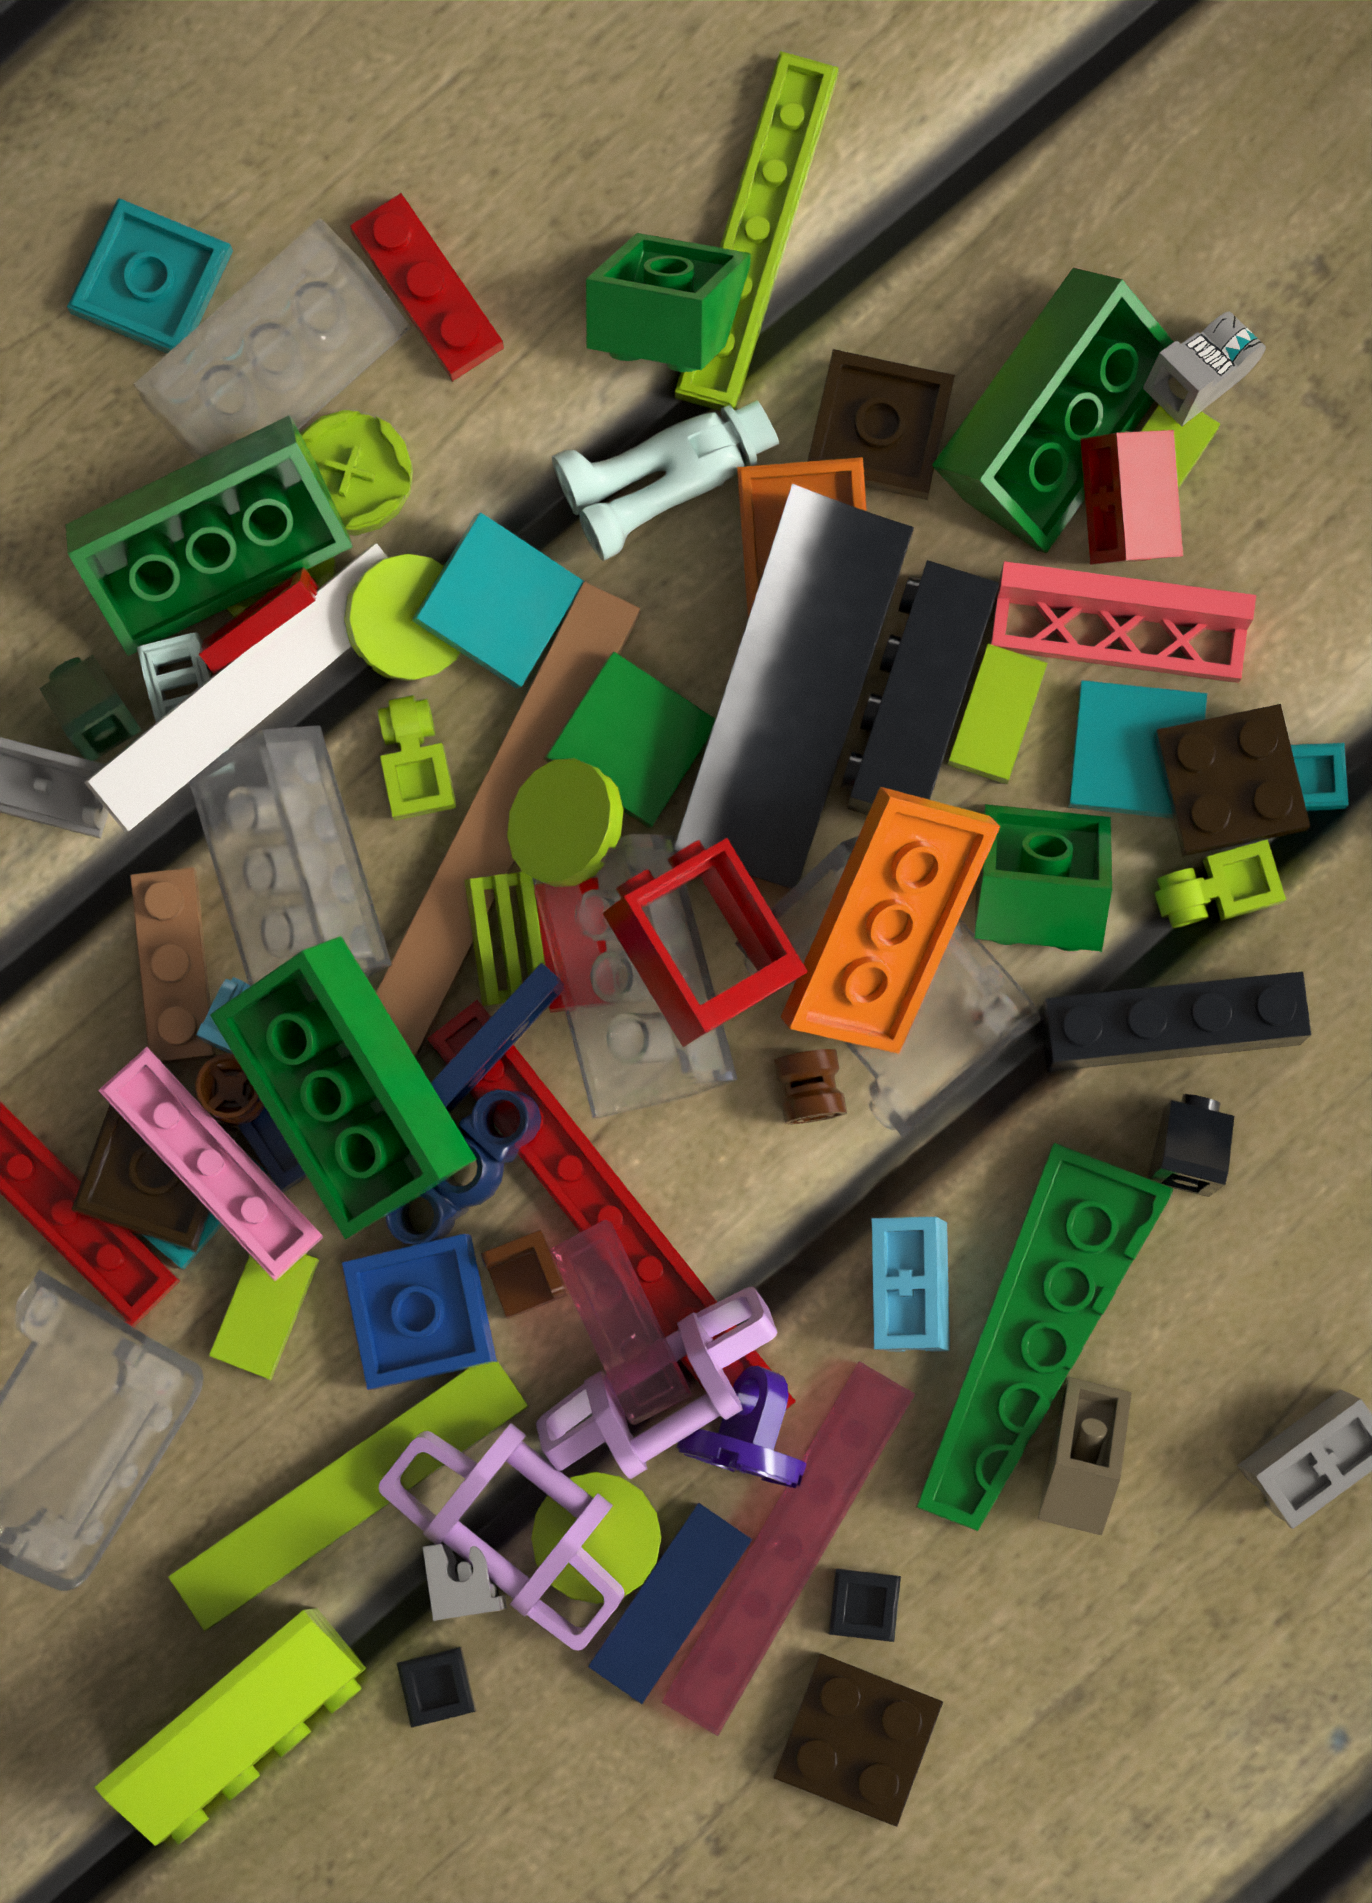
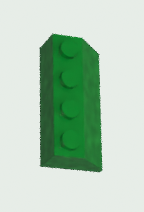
[932,268,1174,553]
[65,415,353,656]
[210,936,477,1239]

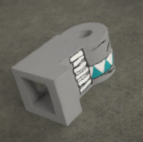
[1143,311,1266,426]

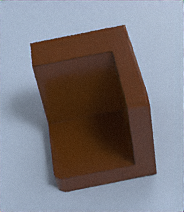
[481,1230,568,1319]

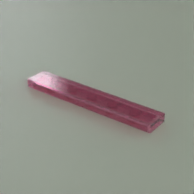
[662,1361,915,1736]

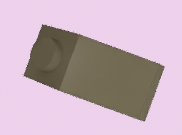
[1038,1377,1132,1536]

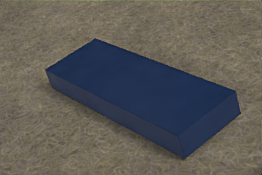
[431,963,565,1114]
[588,1503,753,1704]

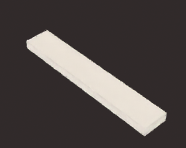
[84,543,388,832]

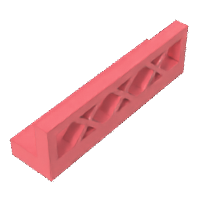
[991,561,1256,683]

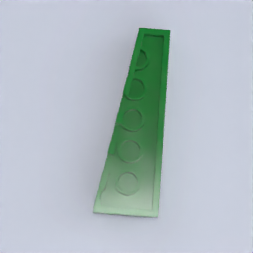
[916,1143,1173,1531]

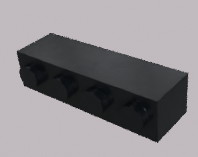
[841,560,1000,815]
[1039,971,1312,1072]

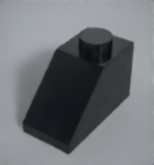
[1147,1094,1235,1197]

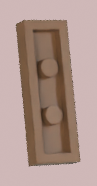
[130,867,216,1064]

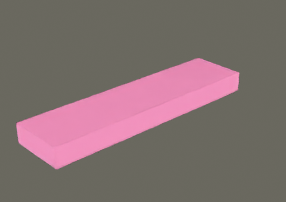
[98,1047,323,1282]

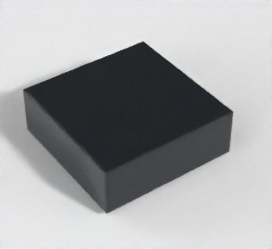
[828,1569,901,1642]
[396,1647,476,1728]

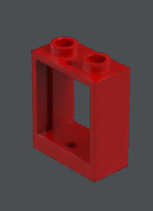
[602,838,808,1047]

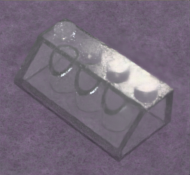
[134,218,411,460]
[189,726,392,986]
[533,834,738,1118]

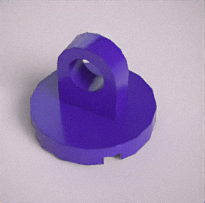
[676,1366,807,1489]

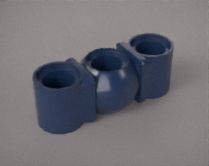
[385,1089,541,1245]

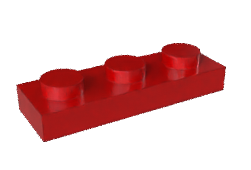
[350,193,504,382]

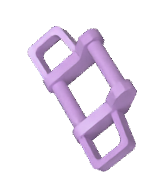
[536,1287,777,1479]
[379,1423,624,1651]

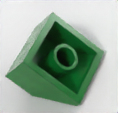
[586,233,751,372]
[974,804,1112,952]

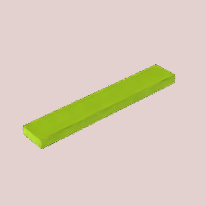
[675,51,839,411]
[168,1360,529,1631]

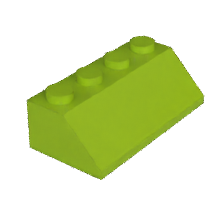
[94,1608,367,1846]

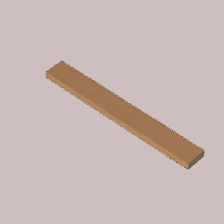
[376,582,641,1059]

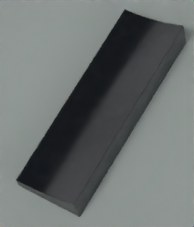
[673,484,914,891]

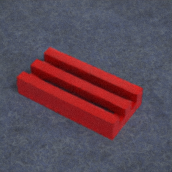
[199,567,319,674]

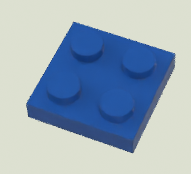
[342,1234,497,1390]

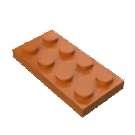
[780,787,1000,1054]

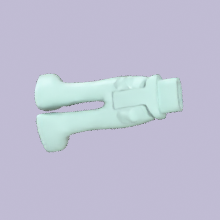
[552,400,779,561]

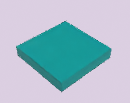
[67,198,233,360]
[412,512,584,688]
[1068,680,1208,819]

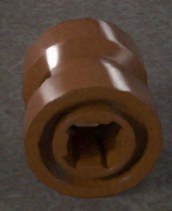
[774,1049,847,1125]
[195,1053,265,1126]

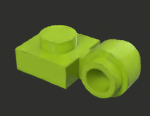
[378,695,457,821]
[1155,839,1286,928]

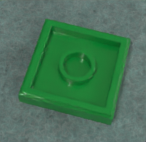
[543,651,715,828]

